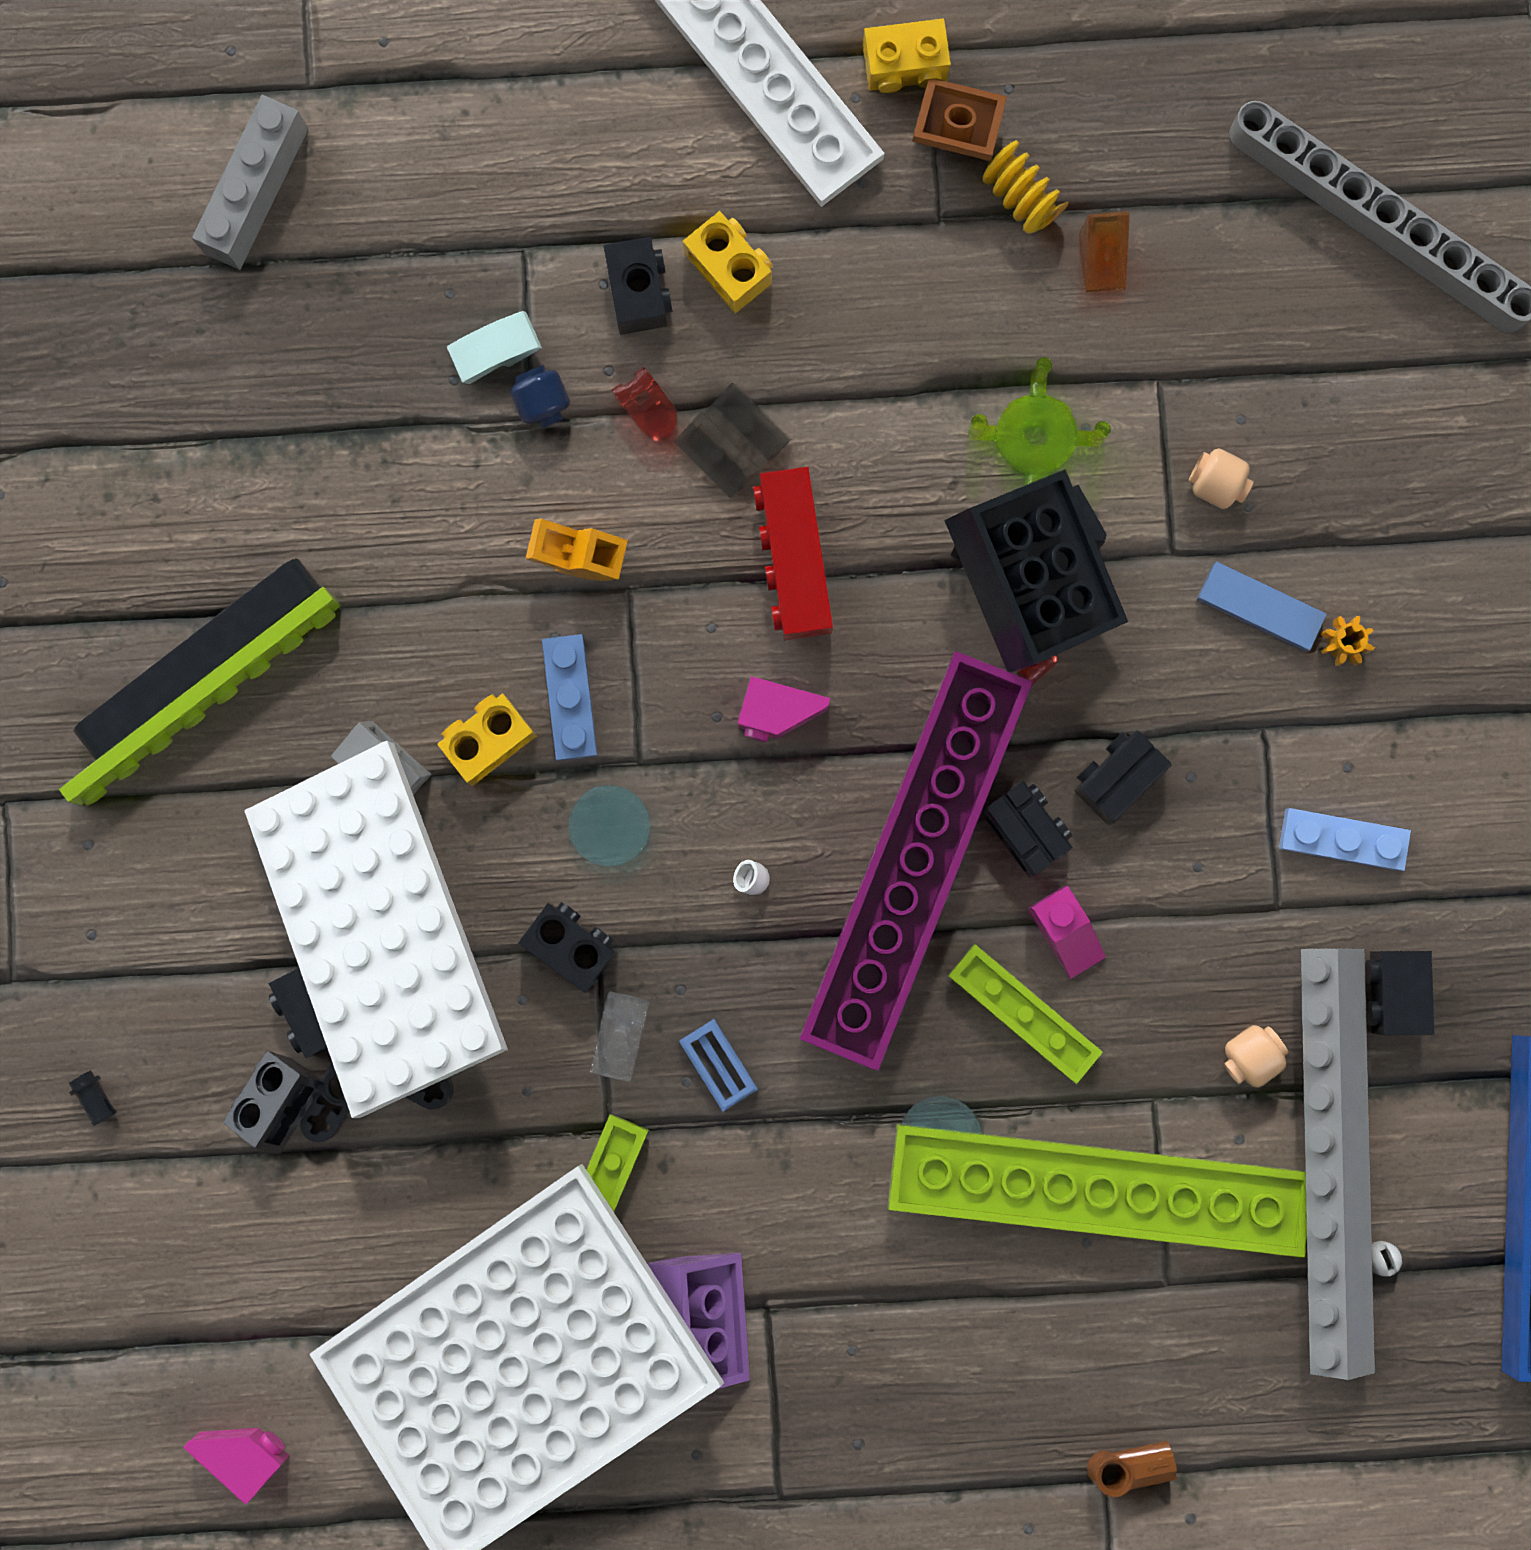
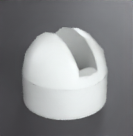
[733,860,770,895]
[1372,1241,1402,1276]

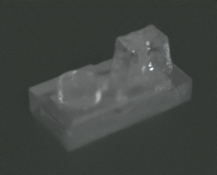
[590,991,650,1082]

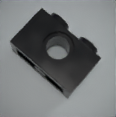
[603,236,673,335]

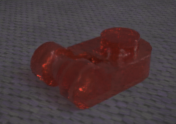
[611,367,678,441]

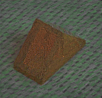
[1079,211,1130,293]

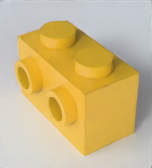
[863,18,951,93]

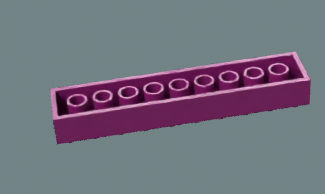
[799,651,1033,1071]

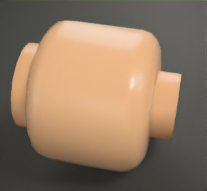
[1189,448,1254,509]
[1223,1025,1289,1088]

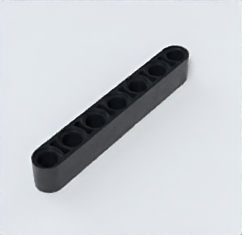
[73,558,321,760]

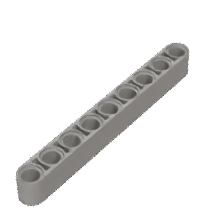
[1229,101,1531,333]

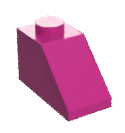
[737,676,830,743]
[1027,886,1106,979]
[183,1428,290,1505]

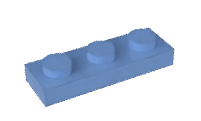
[542,634,598,761]

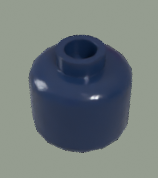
[510,365,570,429]

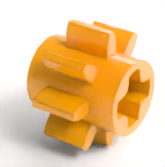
[1321,616,1375,666]

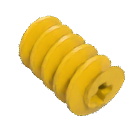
[983,140,1069,234]

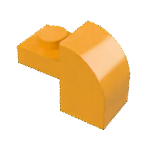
[525,518,628,581]

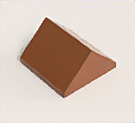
[912,79,1007,161]

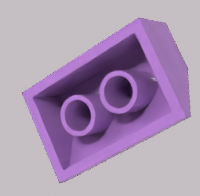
[647,1253,750,1389]

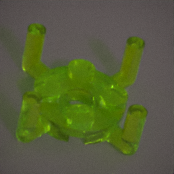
[968,357,1111,485]

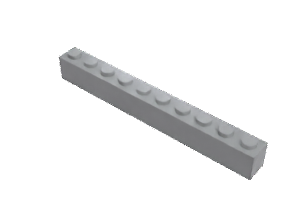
[1301,949,1375,1380]

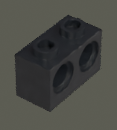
[518,901,618,993]
[223,1050,324,1155]

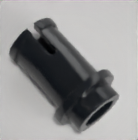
[68,1070,117,1127]

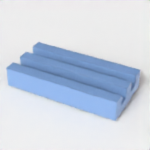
[679,1019,758,1112]

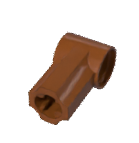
[1087,1441,1177,1497]

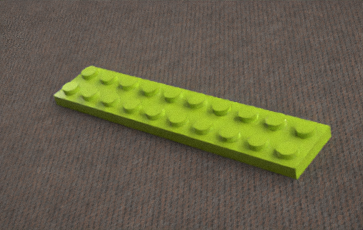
[887,1124,1307,1258]

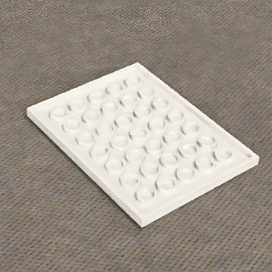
[309,1164,724,1550]

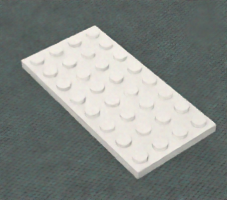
[244,740,508,1118]

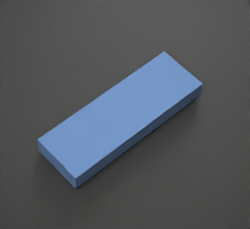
[1196,561,1327,652]

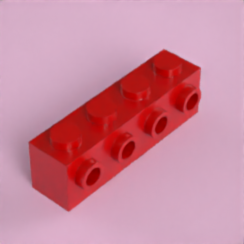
[753,466,833,641]

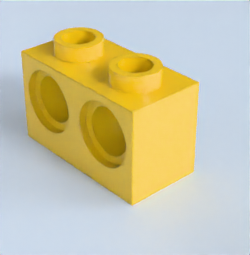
[682,211,773,314]
[437,693,537,786]

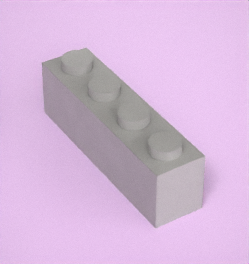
[192,94,308,270]

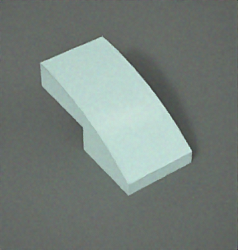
[447,311,542,384]

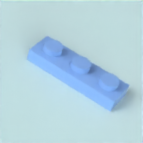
[1279,808,1411,871]

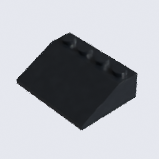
[944,469,1128,673]

